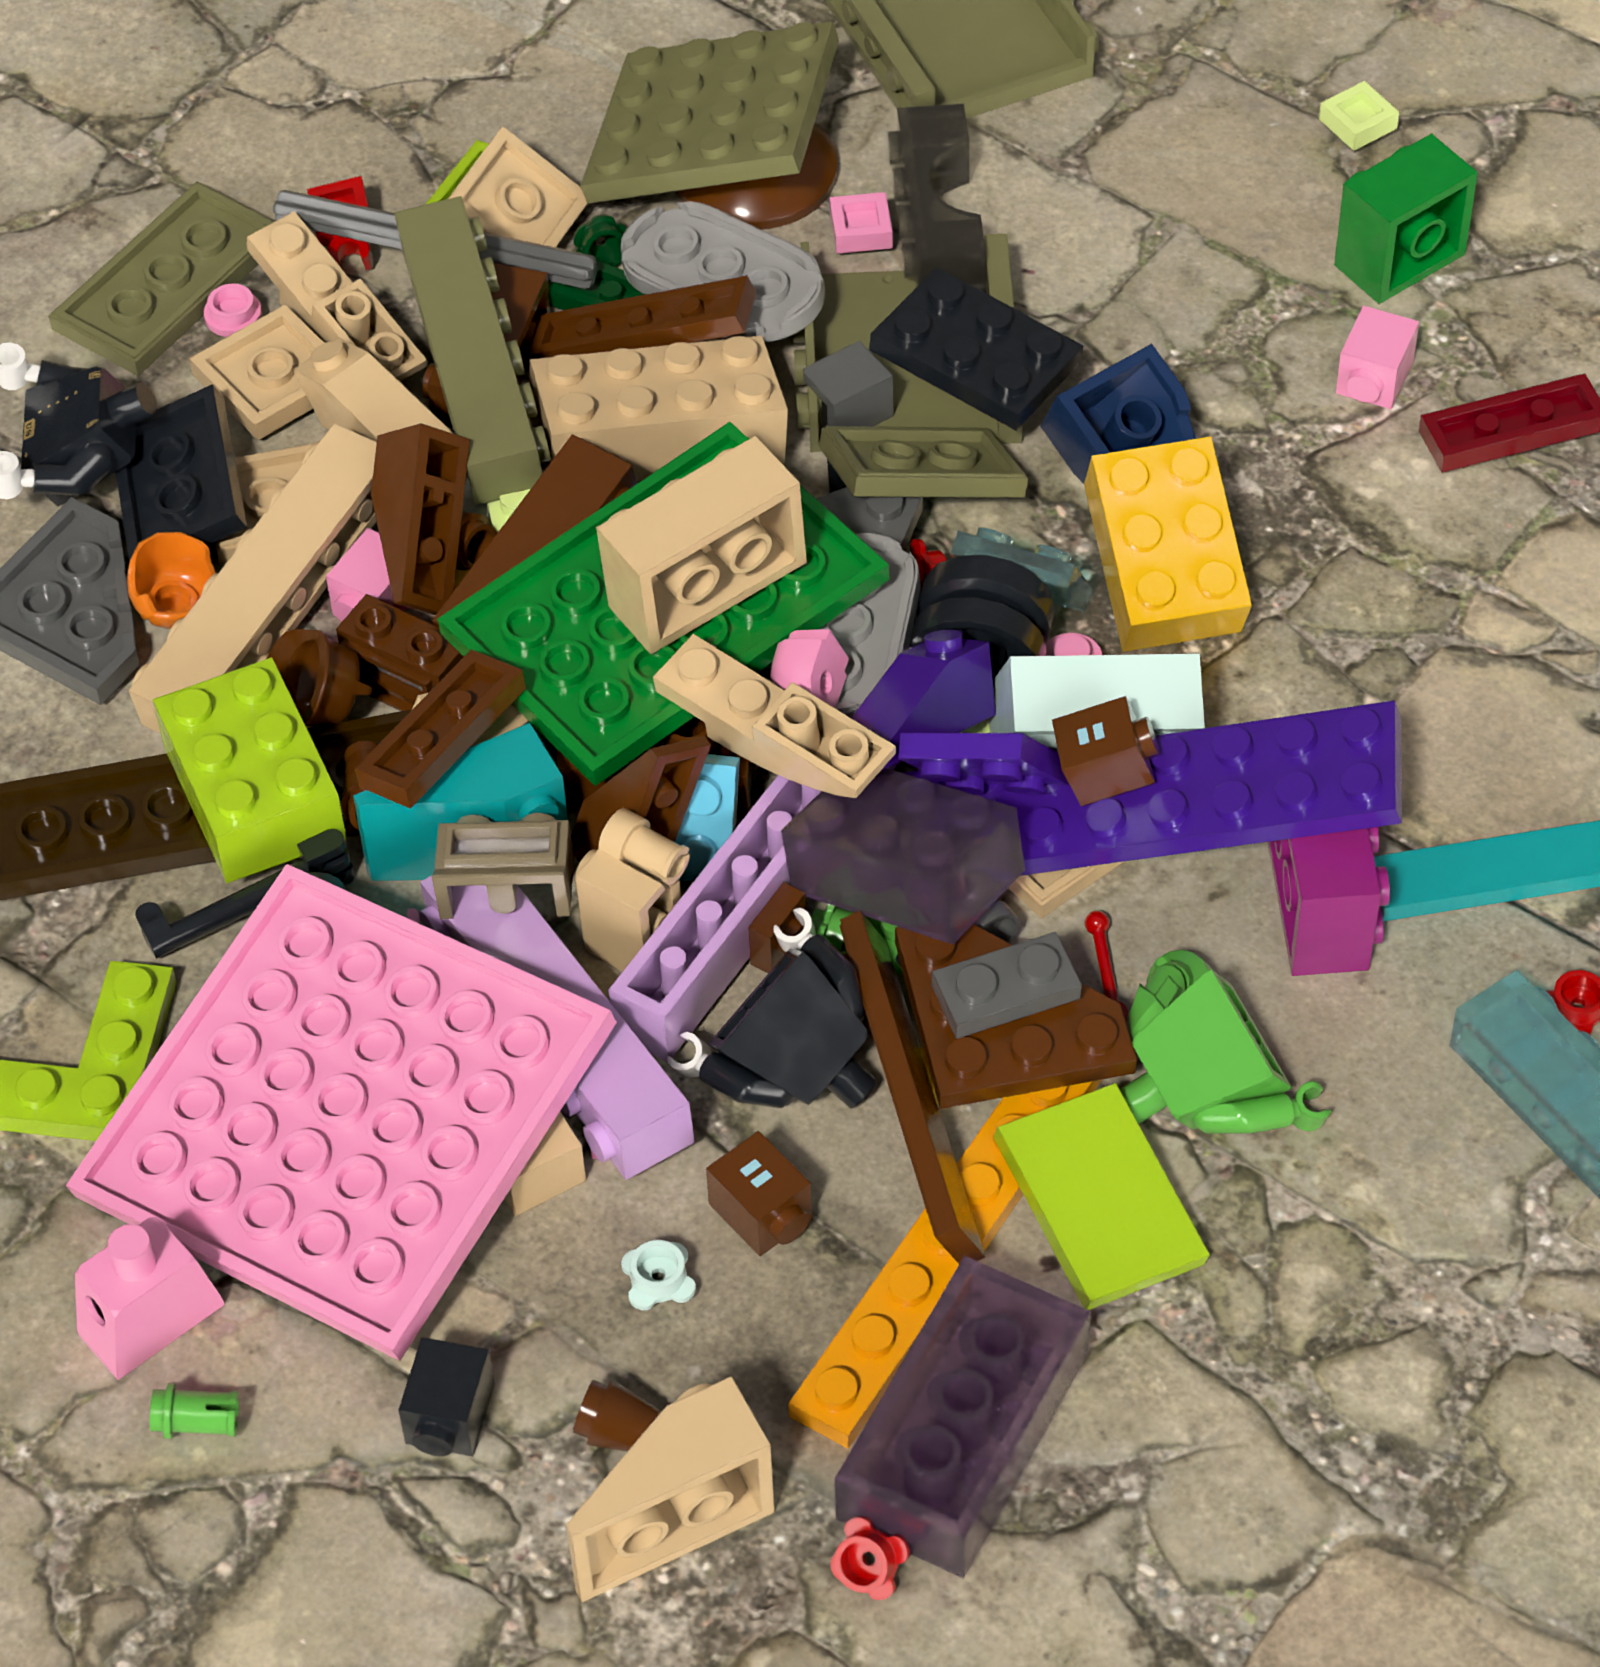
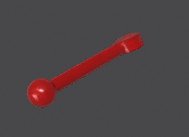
[1084,910,1128,1023]

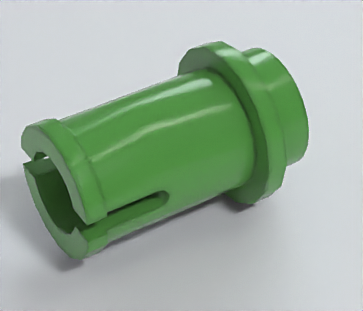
[150,1383,239,1439]

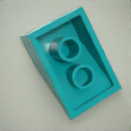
[353,723,568,881]

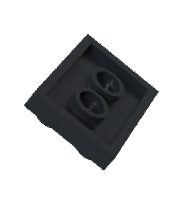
[869,267,1084,431]
[115,384,247,562]

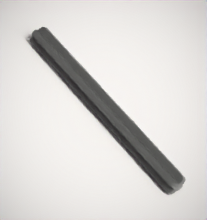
[273,190,598,289]

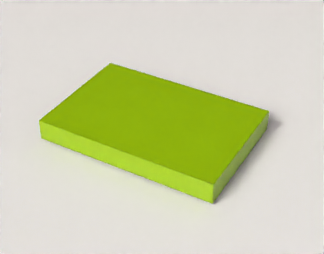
[993,1083,1210,1312]

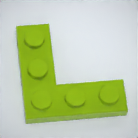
[0,961,177,1141]

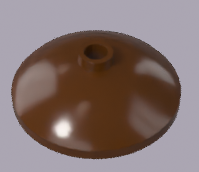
[676,122,838,230]

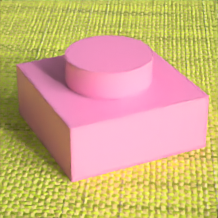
[829,192,893,254]

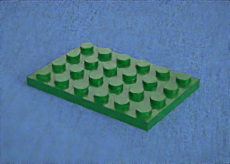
[437,421,890,786]

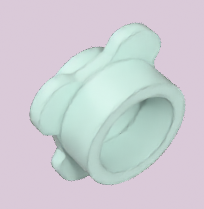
[621,1240,696,1310]

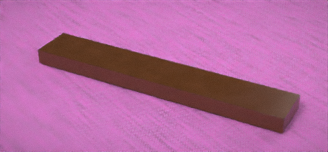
[839,910,985,1267]

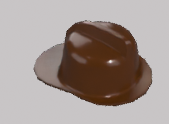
[267,629,373,726]

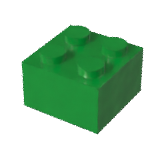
[1334,133,1478,304]

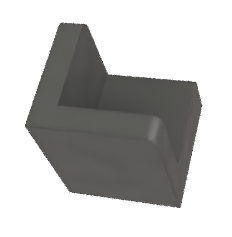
[803,340,894,426]

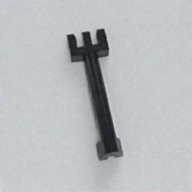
[135,829,355,959]

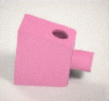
[75,1216,225,1380]

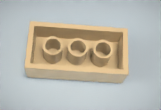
[530,335,788,481]

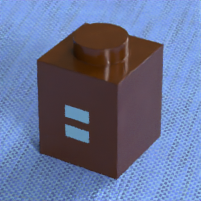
[1052,696,1159,806]
[706,1130,812,1257]

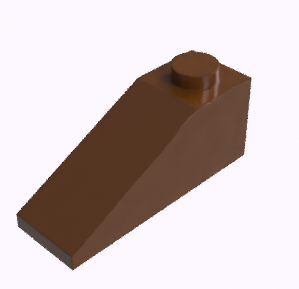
[371,423,470,615]
[571,736,711,863]

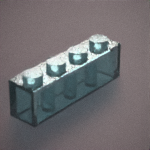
[1449,970,1600,1199]

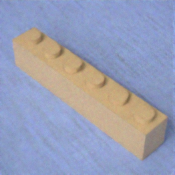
[129,423,377,734]

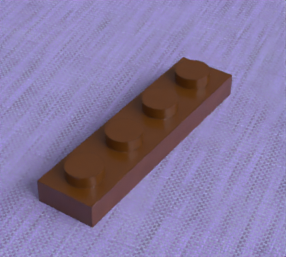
[528,275,757,359]

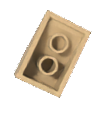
[566,1376,775,1602]

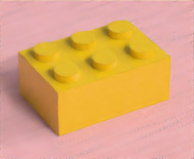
[1084,436,1252,652]

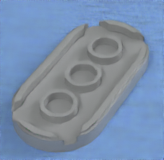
[620,202,826,342]
[819,533,921,718]

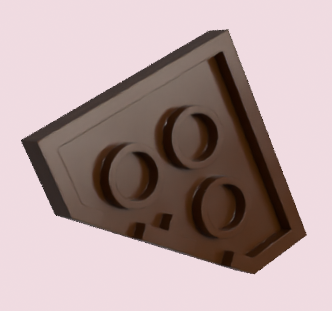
[894,916,1137,1109]

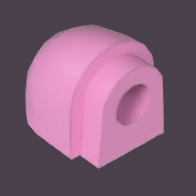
[770,629,849,708]

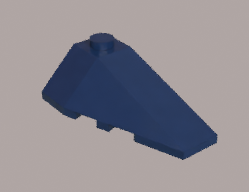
[1040,343,1196,484]

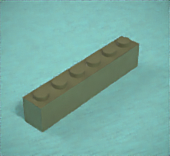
[394,196,551,505]

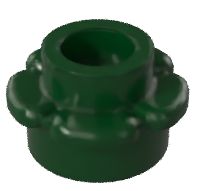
[573,215,626,267]

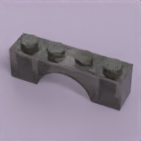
[887,103,986,293]

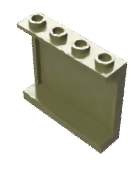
[824,0,1099,136]

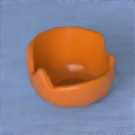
[127,532,216,629]

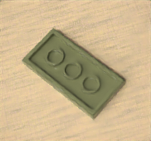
[48,181,275,376]

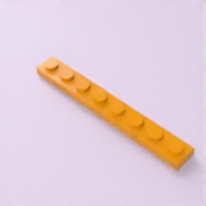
[788,1079,1103,1449]

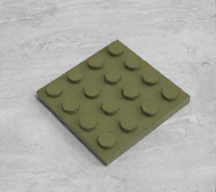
[580,21,839,203]

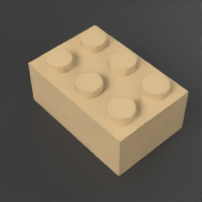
[596,436,807,654]

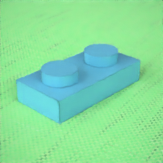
[675,754,740,882]

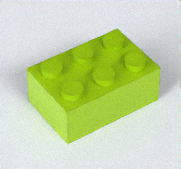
[152,657,347,884]

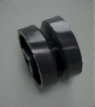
[909,555,1055,680]

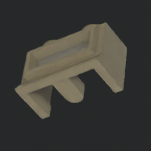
[432,813,574,919]

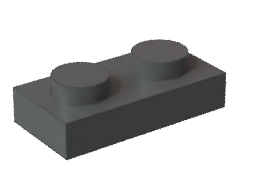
[931,932,1082,1039]

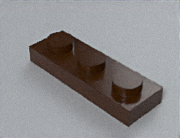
[355,649,526,809]

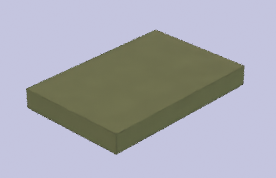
[819,426,1028,497]

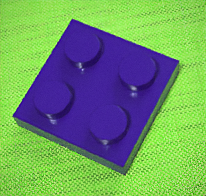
[898,733,1067,794]

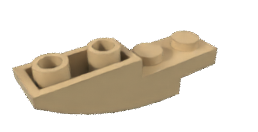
[247,211,427,382]
[653,634,896,798]

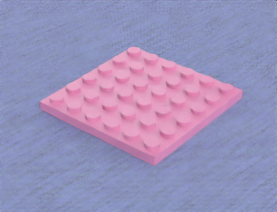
[66,864,617,1361]

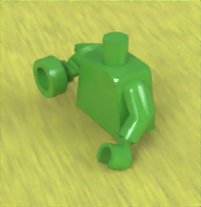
[1119,950,1332,1134]

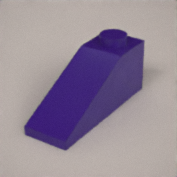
[851,630,996,771]

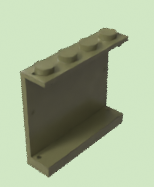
[793,233,1022,452]

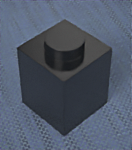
[398,1337,495,1457]

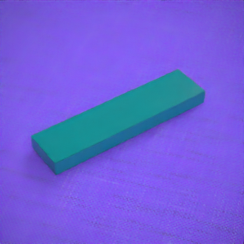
[1374,820,1600,921]

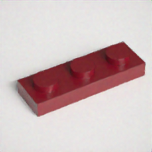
[1418,373,1600,473]

